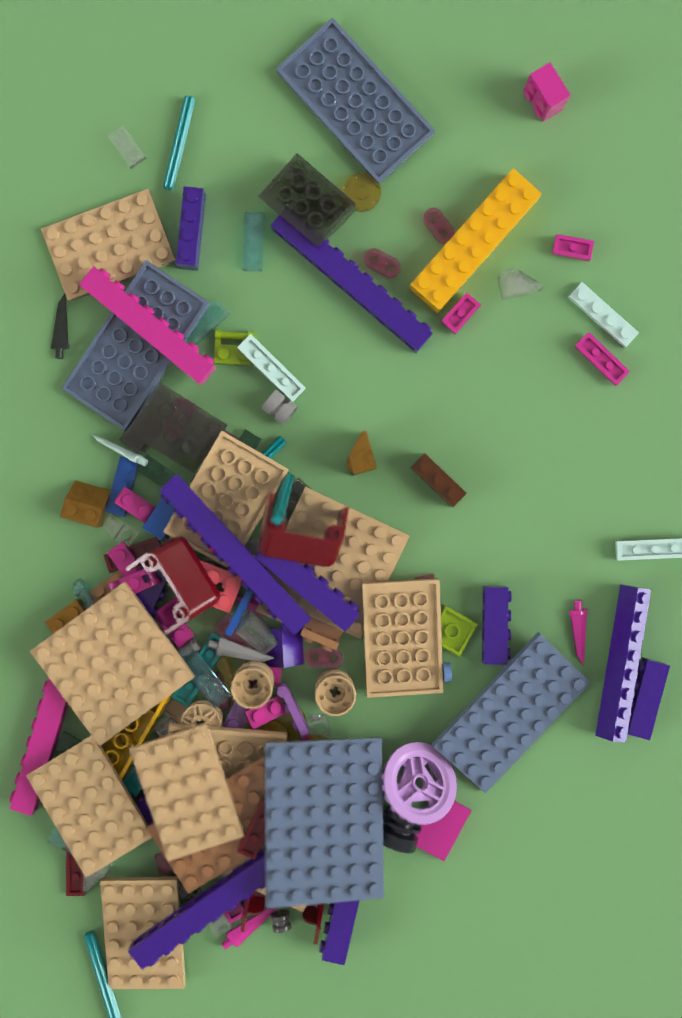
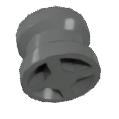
[271,910,292,933]

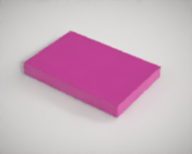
[415,800,471,861]

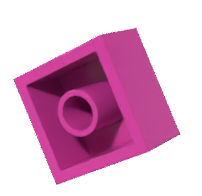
[523,62,571,122]

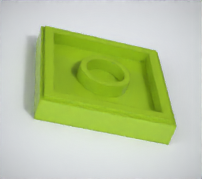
[441,605,478,657]

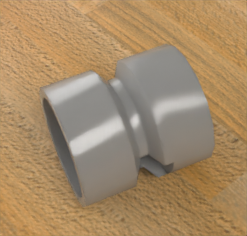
[261,390,298,426]

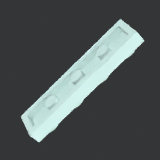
[568,282,639,348]
[237,334,306,402]
[615,538,682,561]

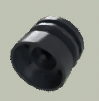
[383,805,421,853]

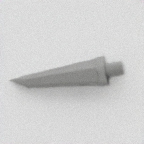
[208,637,274,662]

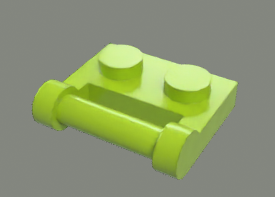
[214,329,254,366]

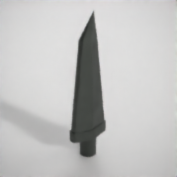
[51,294,69,359]

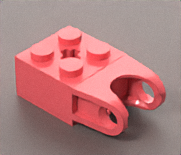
[199,559,242,613]

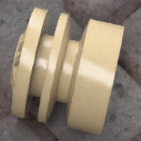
[231,660,274,709]
[314,669,356,716]
[180,698,224,727]

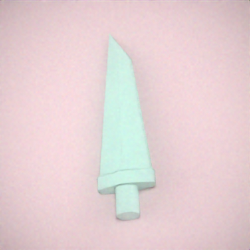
[92,434,148,467]

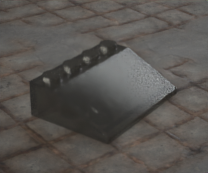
[259,153,356,248]
[128,383,227,473]

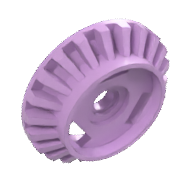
[382,742,457,825]

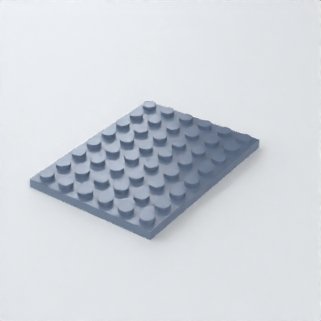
[264,737,384,908]

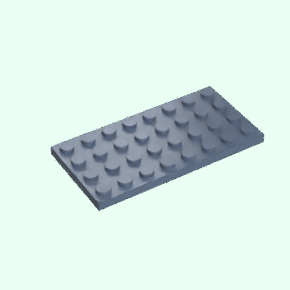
[276,17,436,185]
[62,260,211,431]
[432,632,591,793]

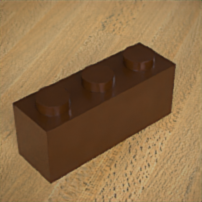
[410,453,467,507]

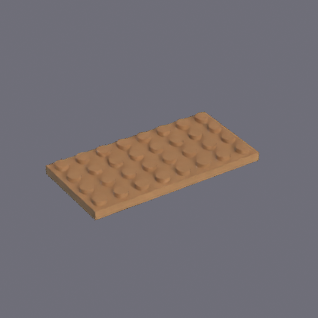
[146,755,265,894]

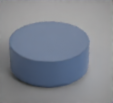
[442,662,452,682]

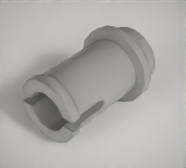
[177,639,201,660]

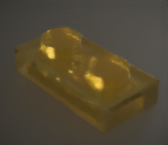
[217,656,234,697]

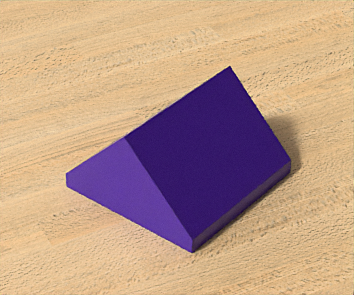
[264,627,304,668]

